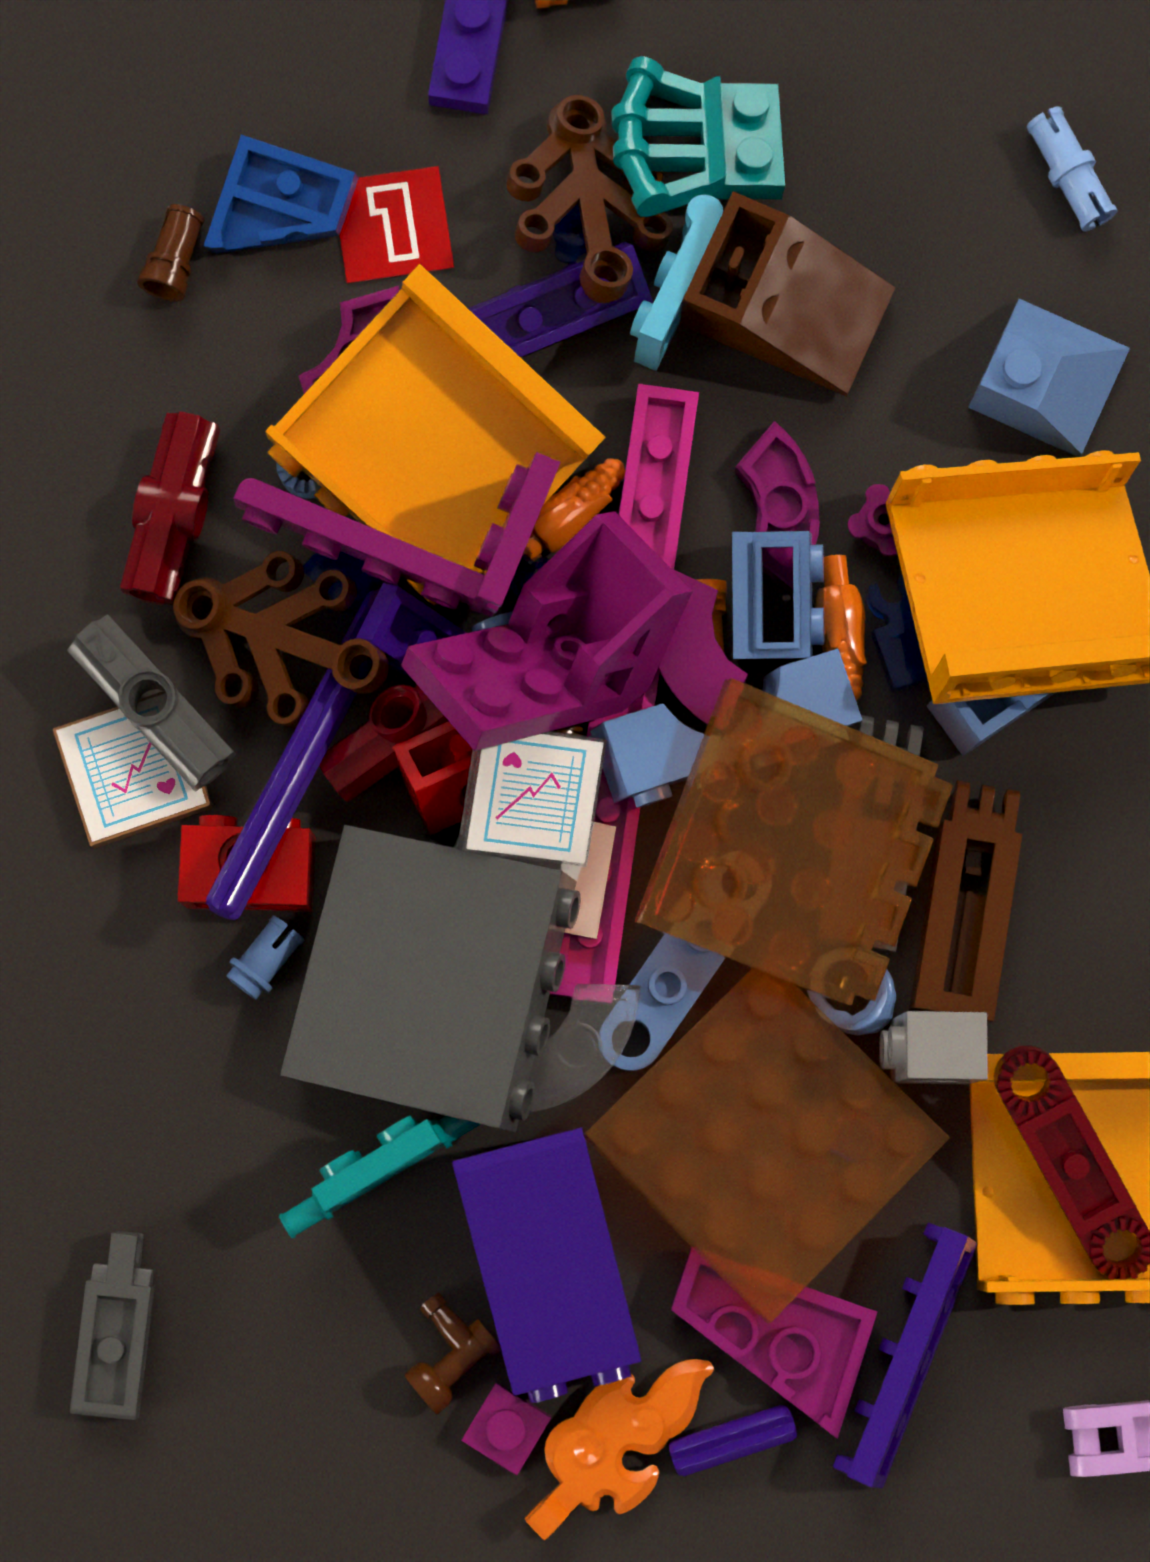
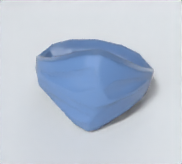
[807,946,896,1036]

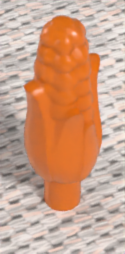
[518,458,626,570]
[815,555,867,701]

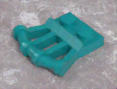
[611,56,785,217]

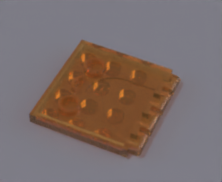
[634,678,953,1005]

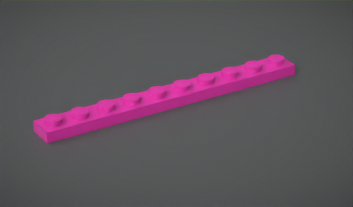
[550,384,699,1004]

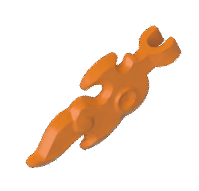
[524,1359,714,1541]

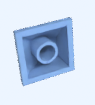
[968,299,1130,457]

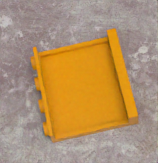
[265,264,606,606]

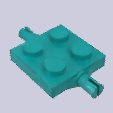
[279,1115,483,1239]

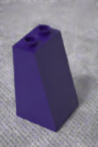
[452,1127,642,1403]

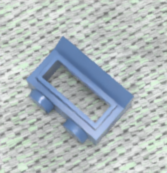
[732,531,825,659]

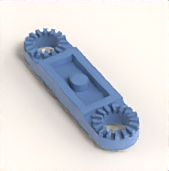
[599,851,771,1071]

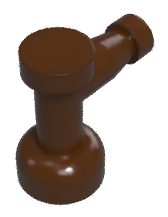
[404,1292,501,1415]

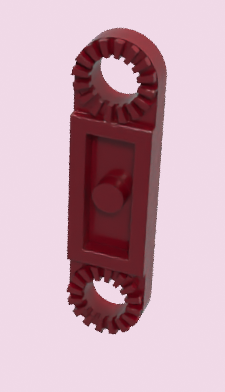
[994,1045,1150,1280]

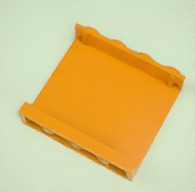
[885,450,1150,704]
[969,1052,1150,1305]

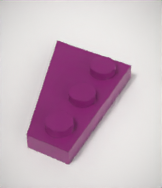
[670,1247,877,1439]

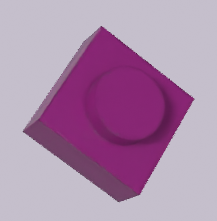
[461,1381,551,1476]

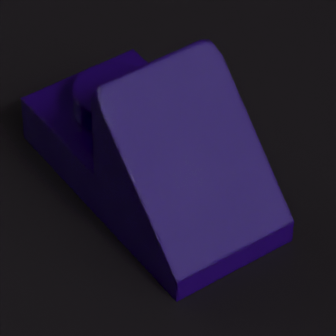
[355,583,466,680]

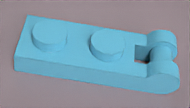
[630,194,723,371]

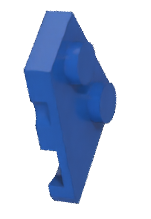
[204,135,359,253]

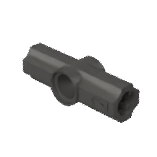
[67,614,236,792]

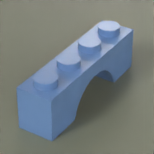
[590,649,862,808]

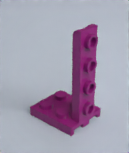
[234,452,560,618]

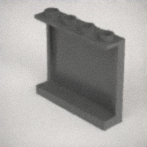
[280,825,581,1133]

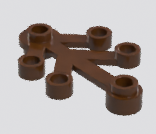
[506,95,673,303]
[173,551,389,728]

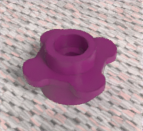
[847,484,897,556]

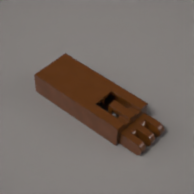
[909,780,1023,1024]

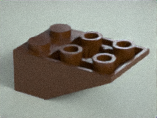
[679,191,896,397]

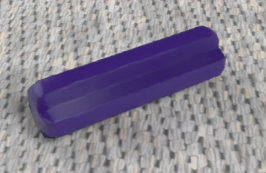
[669,1405,797,1476]

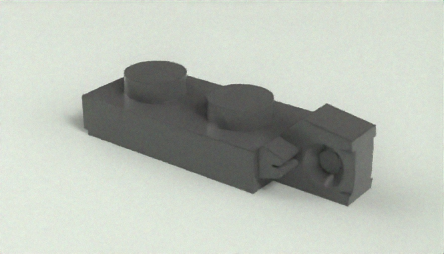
[70,1231,155,1420]

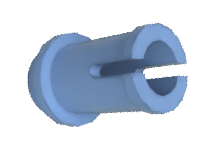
[226,915,305,1000]

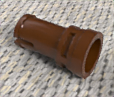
[137,204,205,301]

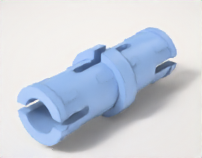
[1026,106,1118,231]

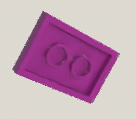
[401,511,693,751]

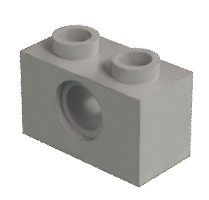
[879,1011,988,1085]

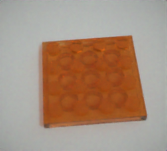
[584,956,950,1324]

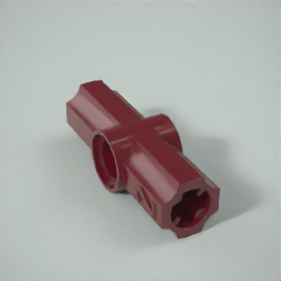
[120,411,220,605]
[319,685,448,803]

